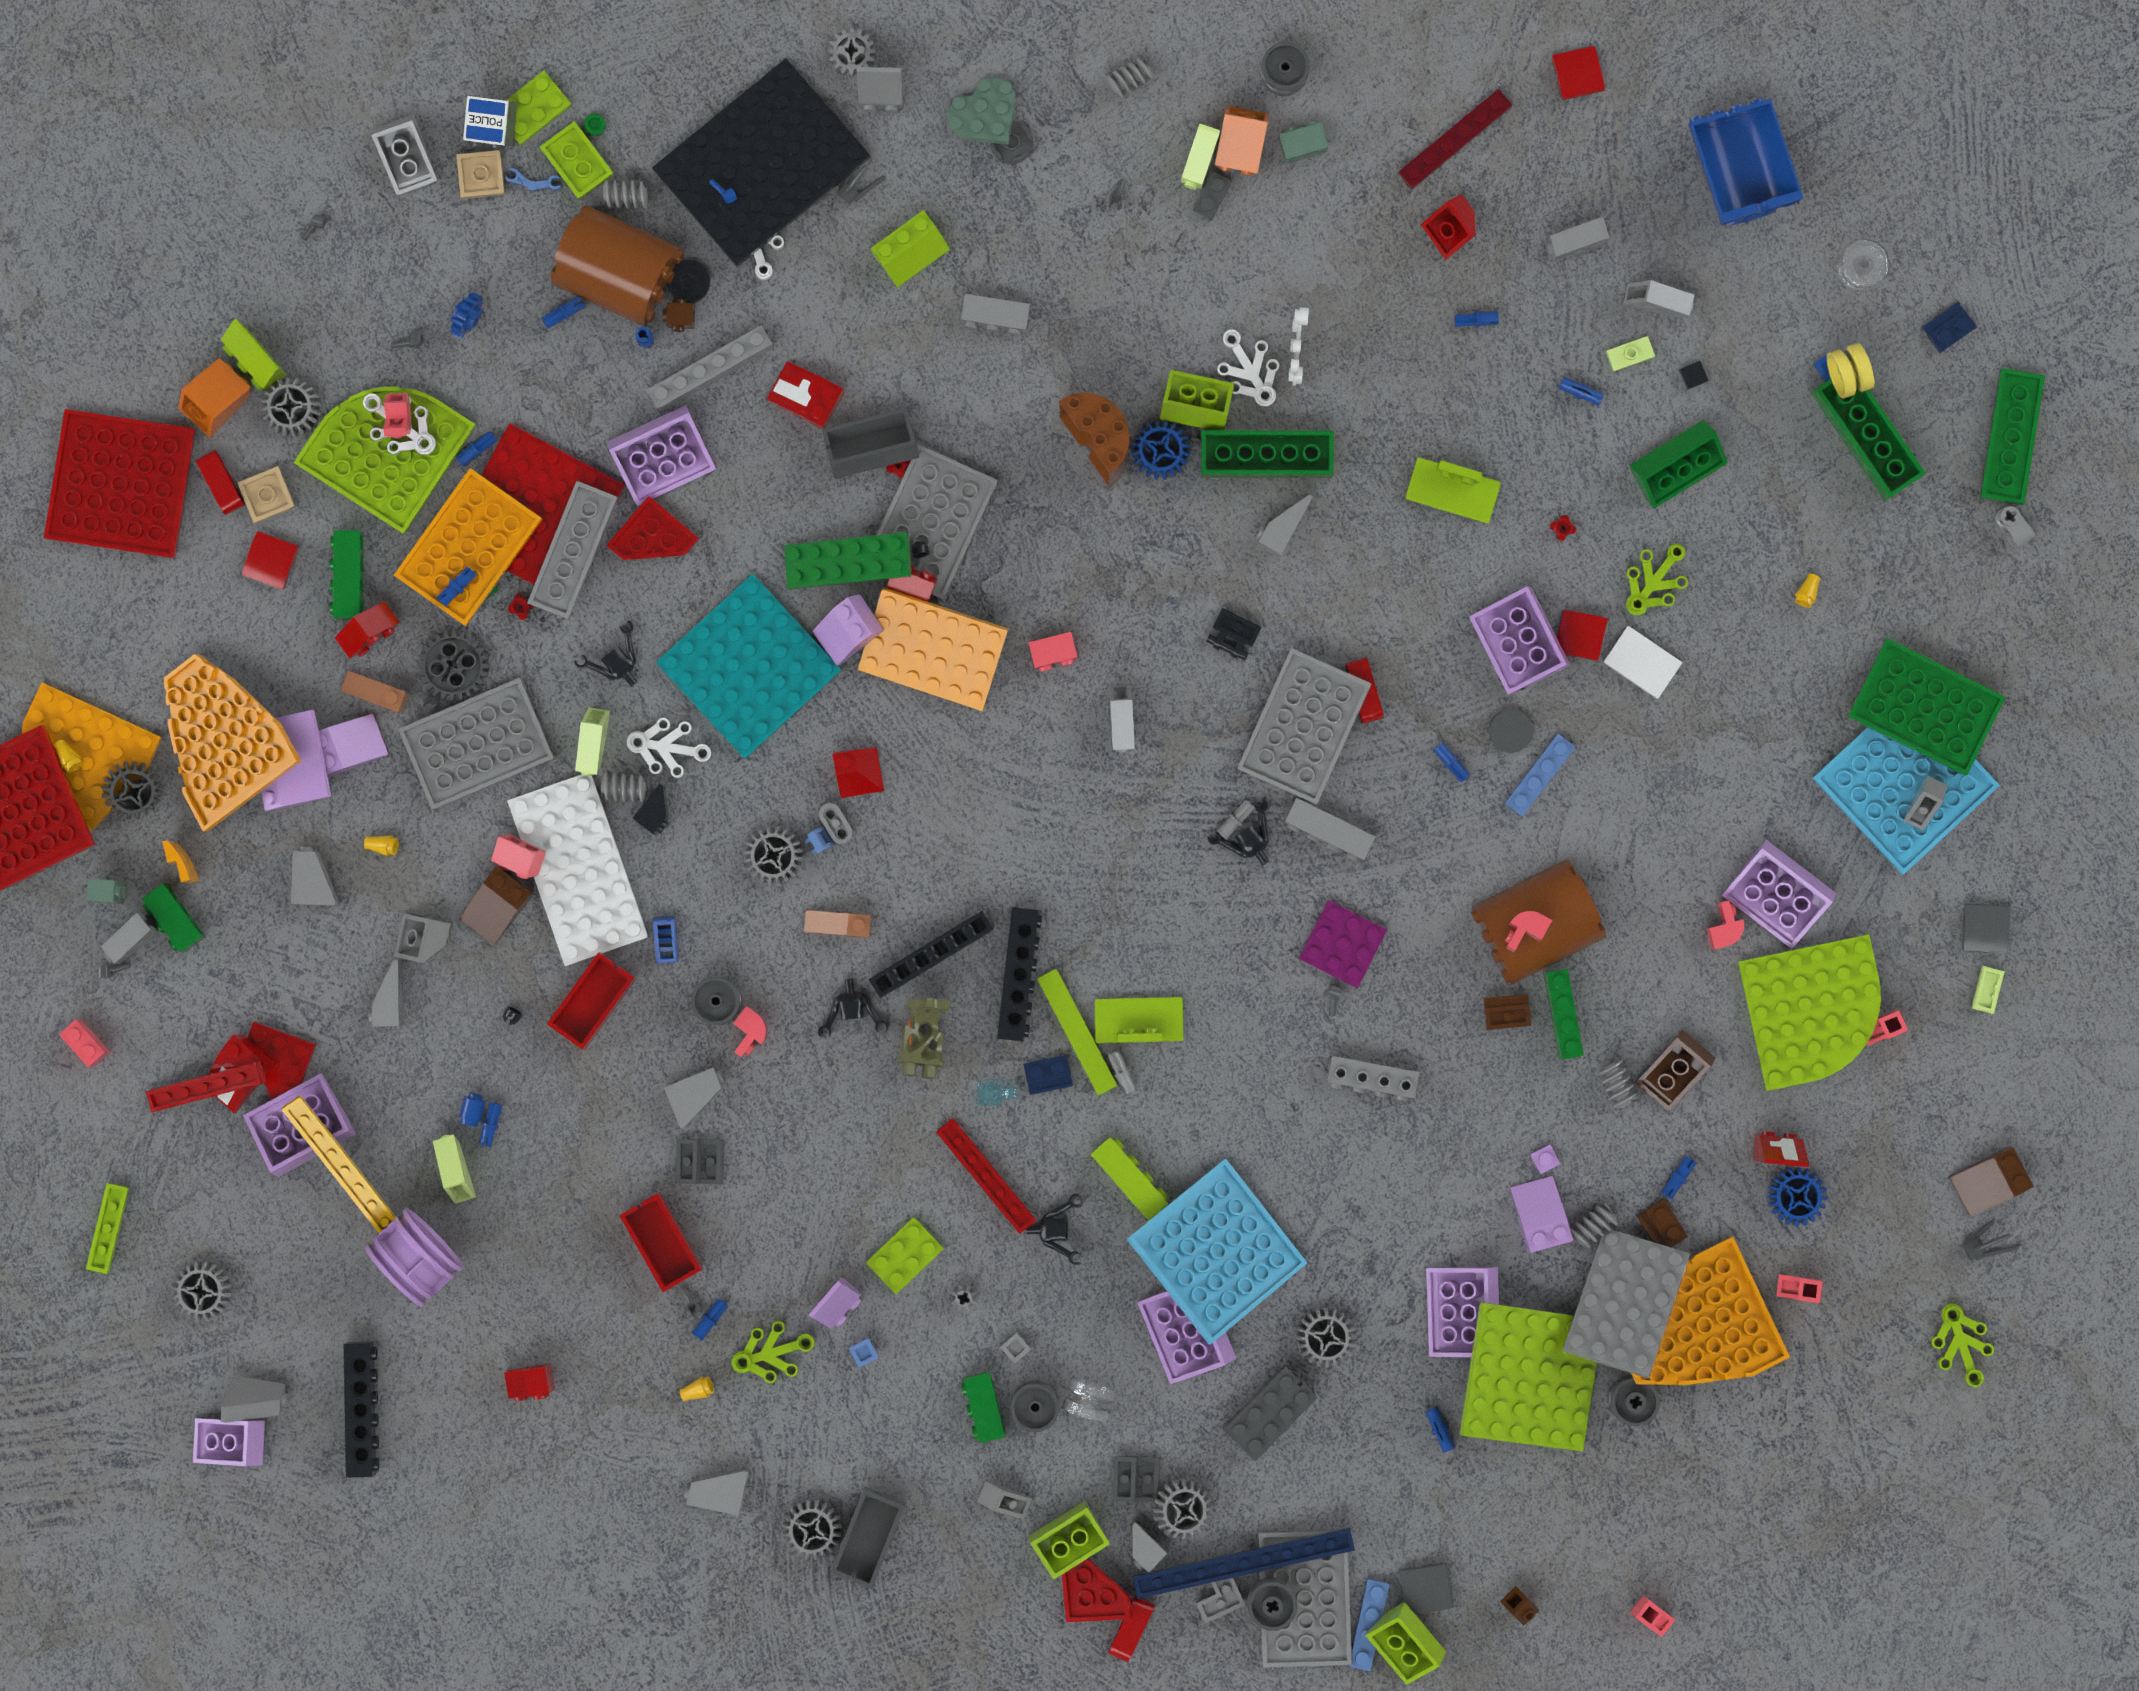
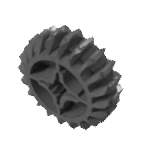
[101,760,162,820]

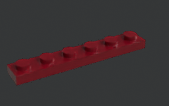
[1398,89,1513,190]

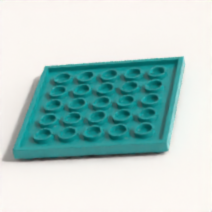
[656,574,842,759]

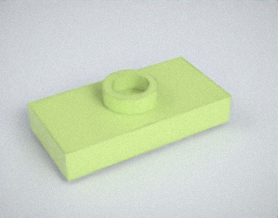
[1606,336,1655,372]
[1971,966,2005,1014]

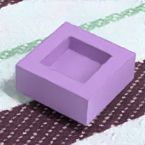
[1530,1144,1560,1174]

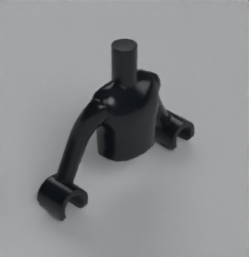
[574,621,638,687]
[1207,799,1269,866]
[818,979,889,1037]
[1026,1193,1082,1265]

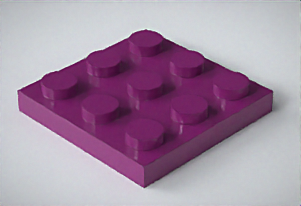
[1299,900,1387,989]

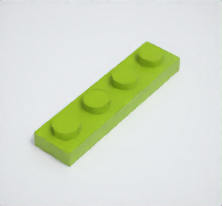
[86,1183,130,1274]

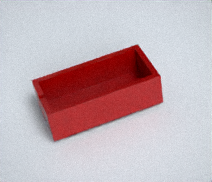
[547,952,637,1050]
[619,1192,704,1292]

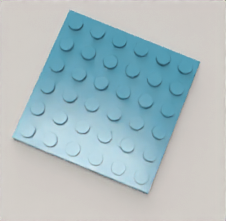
[1812,727,2000,875]
[1127,1159,1307,1345]

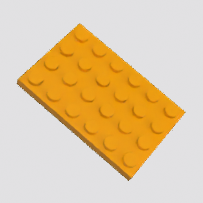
[394,468,543,626]
[858,587,1009,711]

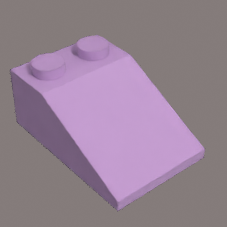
[812,594,884,666]
[319,714,389,778]
[1510,1176,1573,1253]
[809,1277,861,1329]
[193,1418,265,1466]

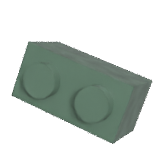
[1278,121,1328,164]
[86,878,128,904]

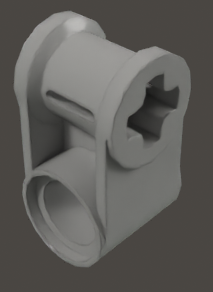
[1995,506,2035,549]

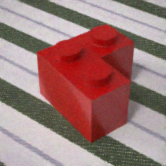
[335,601,400,659]
[504,1363,555,1402]

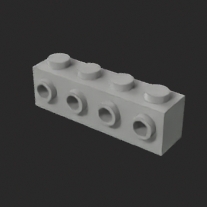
[1326,1056,1419,1102]

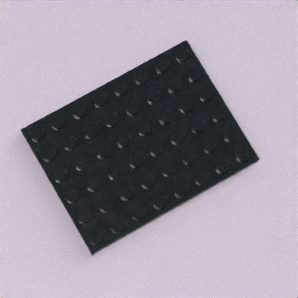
[652,58,871,267]

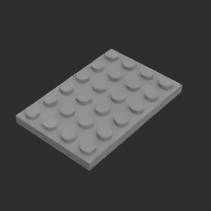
[877,444,998,600]
[1237,648,1372,805]
[398,678,555,810]
[1563,1228,1690,1378]
[1258,1530,1352,1668]

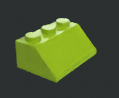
[870,210,950,288]
[221,319,287,391]
[1160,370,1235,430]
[1028,1501,1110,1579]
[1365,1602,1446,1685]

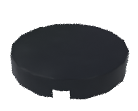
[667,260,710,303]

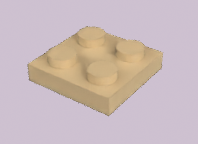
[456,150,505,199]
[238,466,296,524]

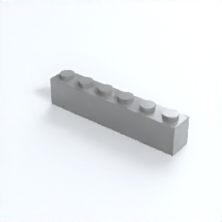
[647,325,774,413]

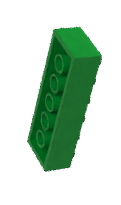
[1811,379,1926,501]
[1201,430,1334,478]

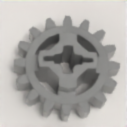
[828,28,876,77]

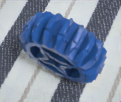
[1131,421,1190,480]
[1767,1167,1828,1227]

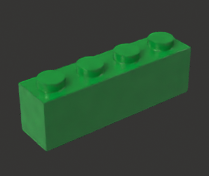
[330,530,364,620]
[1543,969,1584,1060]

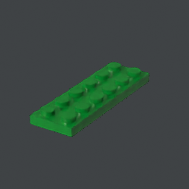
[1979,368,2045,505]
[785,532,912,590]

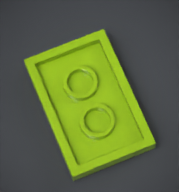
[506,70,572,146]
[540,121,614,200]
[866,1217,944,1294]

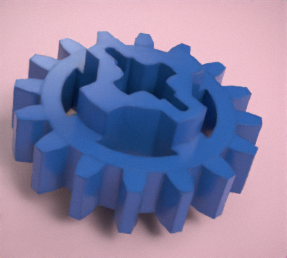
[450,292,483,339]

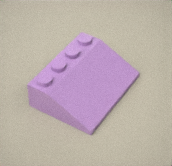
[607,405,716,506]
[1469,586,1571,695]
[261,710,331,811]
[1722,840,1836,949]
[243,1073,356,1177]
[1426,1266,1499,1357]
[1137,1290,1236,1384]

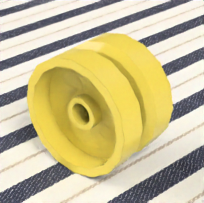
[1827,343,1875,399]

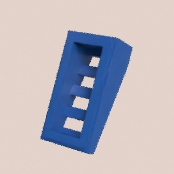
[653,916,678,964]

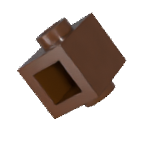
[663,299,695,332]
[1500,1586,1539,1626]

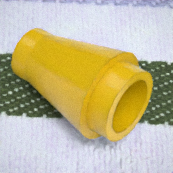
[1795,573,1821,608]
[53,740,83,773]
[364,835,399,857]
[680,1376,714,1402]

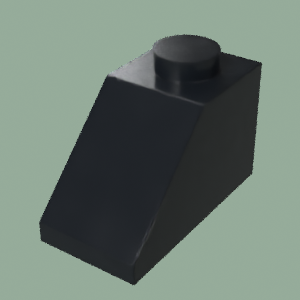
[633,784,669,835]

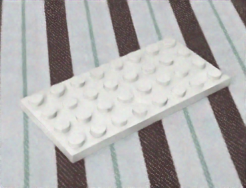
[507,774,649,966]

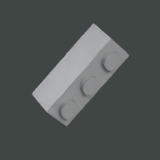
[961,294,1030,336]

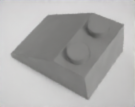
[857,67,904,113]
[371,114,438,195]

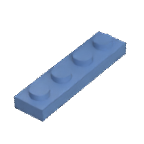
[1504,734,1575,817]
[1348,1578,1389,1671]

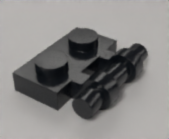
[1206,608,1262,661]

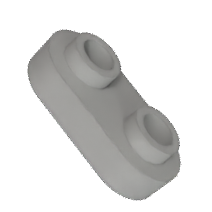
[819,803,853,844]

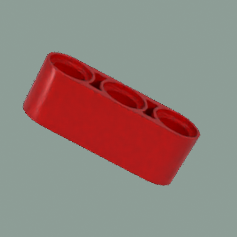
[195,450,245,515]
[1345,657,1384,724]
[1108,1595,1155,1663]

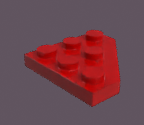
[606,496,699,561]
[247,1022,317,1099]
[1061,1558,1132,1623]

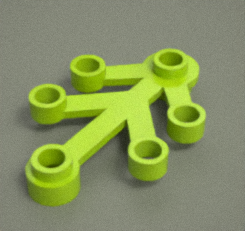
[1626,544,1688,616]
[1930,1303,1994,1387]
[731,1321,815,1383]

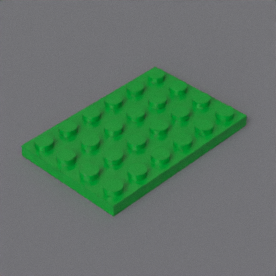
[1847,638,2006,776]

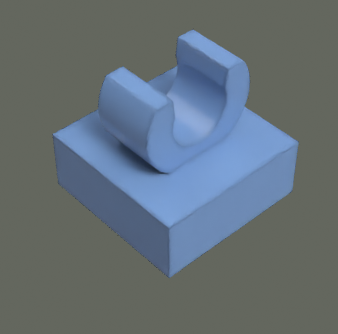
[805,826,835,854]
[849,1338,879,1368]

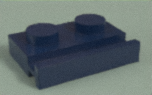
[1922,301,1977,353]
[1023,1055,1073,1095]

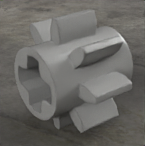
[951,1285,977,1311]

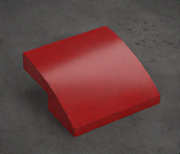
[1552,46,1605,100]
[242,531,299,590]
[1557,610,1608,662]

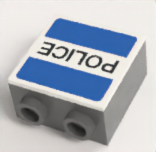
[463,96,517,150]

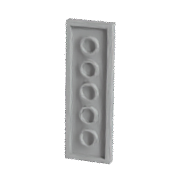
[527,481,618,620]

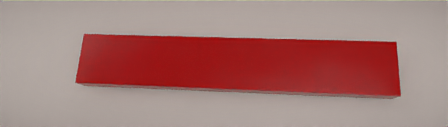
[145,1061,267,1112]
[936,1118,1037,1234]

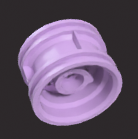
[364,1208,464,1307]

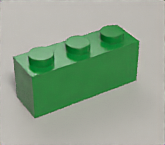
[142,883,206,953]
[961,1371,1006,1444]

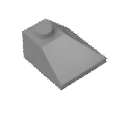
[394,913,450,963]

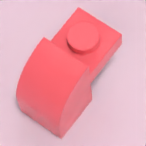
[383,393,411,438]
[1706,900,1744,950]
[1505,911,1552,952]
[733,1006,767,1057]
[1866,1009,1908,1046]
[1776,1274,1823,1303]
[1630,1595,1675,1637]

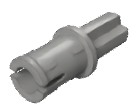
[1217,800,1255,840]
[1108,1050,1137,1095]

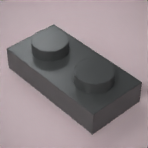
[1193,171,1232,221]

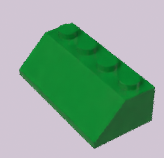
[1629,420,1728,509]

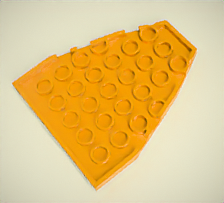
[164,654,301,832]
[21,683,162,832]
[1631,1237,1790,1385]

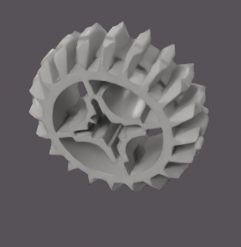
[261,378,321,437]
[744,826,803,885]
[172,1261,232,1321]
[1296,1307,1356,1368]
[1153,1478,1213,1539]
[782,1500,842,1560]

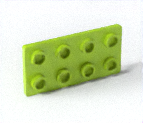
[1405,457,1501,524]
[1095,997,1184,1043]

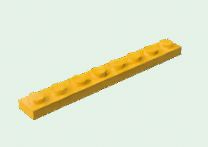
[282,1095,396,1234]

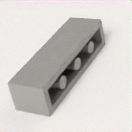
[1284,798,1376,863]

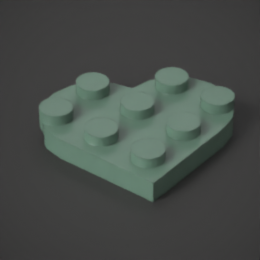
[947,78,1016,145]

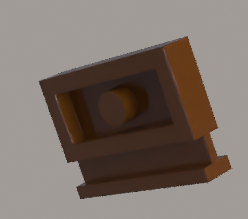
[1483,994,1531,1030]
[1637,1199,1688,1248]

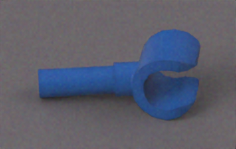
[709,179,737,204]

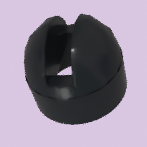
[912,541,930,558]
[503,1006,523,1025]

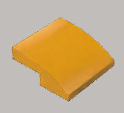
[162,840,199,884]

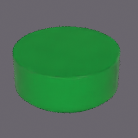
[584,113,607,137]

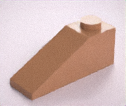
[340,671,410,714]
[804,910,872,938]

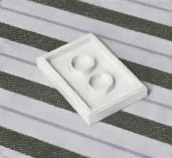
[1603,626,1683,699]

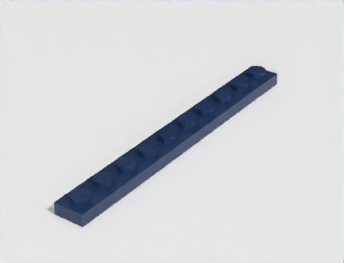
[1133,1528,1355,1599]

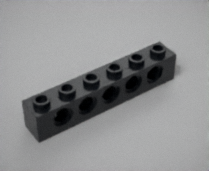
[997,907,1042,1042]
[868,911,994,998]
[343,1341,380,1478]

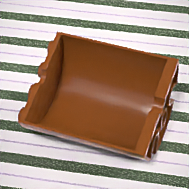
[550,205,684,327]
[1059,393,1129,488]
[1471,860,1606,985]

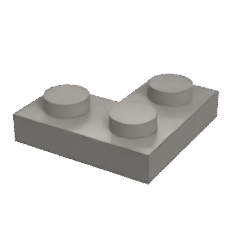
[1196,1578,1245,1624]

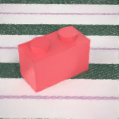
[1028,632,1078,672]
[491,834,546,879]
[59,1020,111,1067]

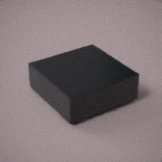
[1679,361,1709,390]

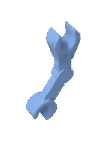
[505,168,562,192]

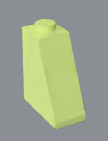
[1181,124,1220,190]
[575,707,610,776]
[433,1134,476,1204]

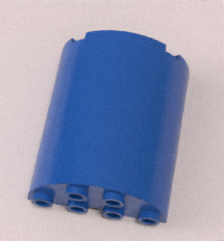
[1688,98,1803,226]

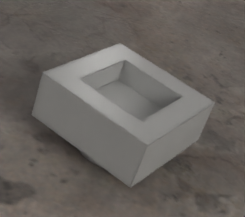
[1000,1332,1031,1364]

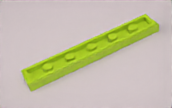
[1037,969,1118,1096]

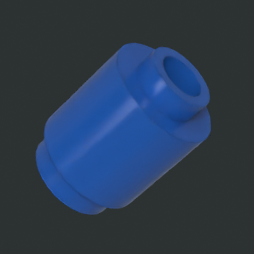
[459,1093,486,1127]

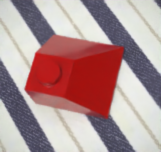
[1420,194,1476,260]
[832,748,884,798]

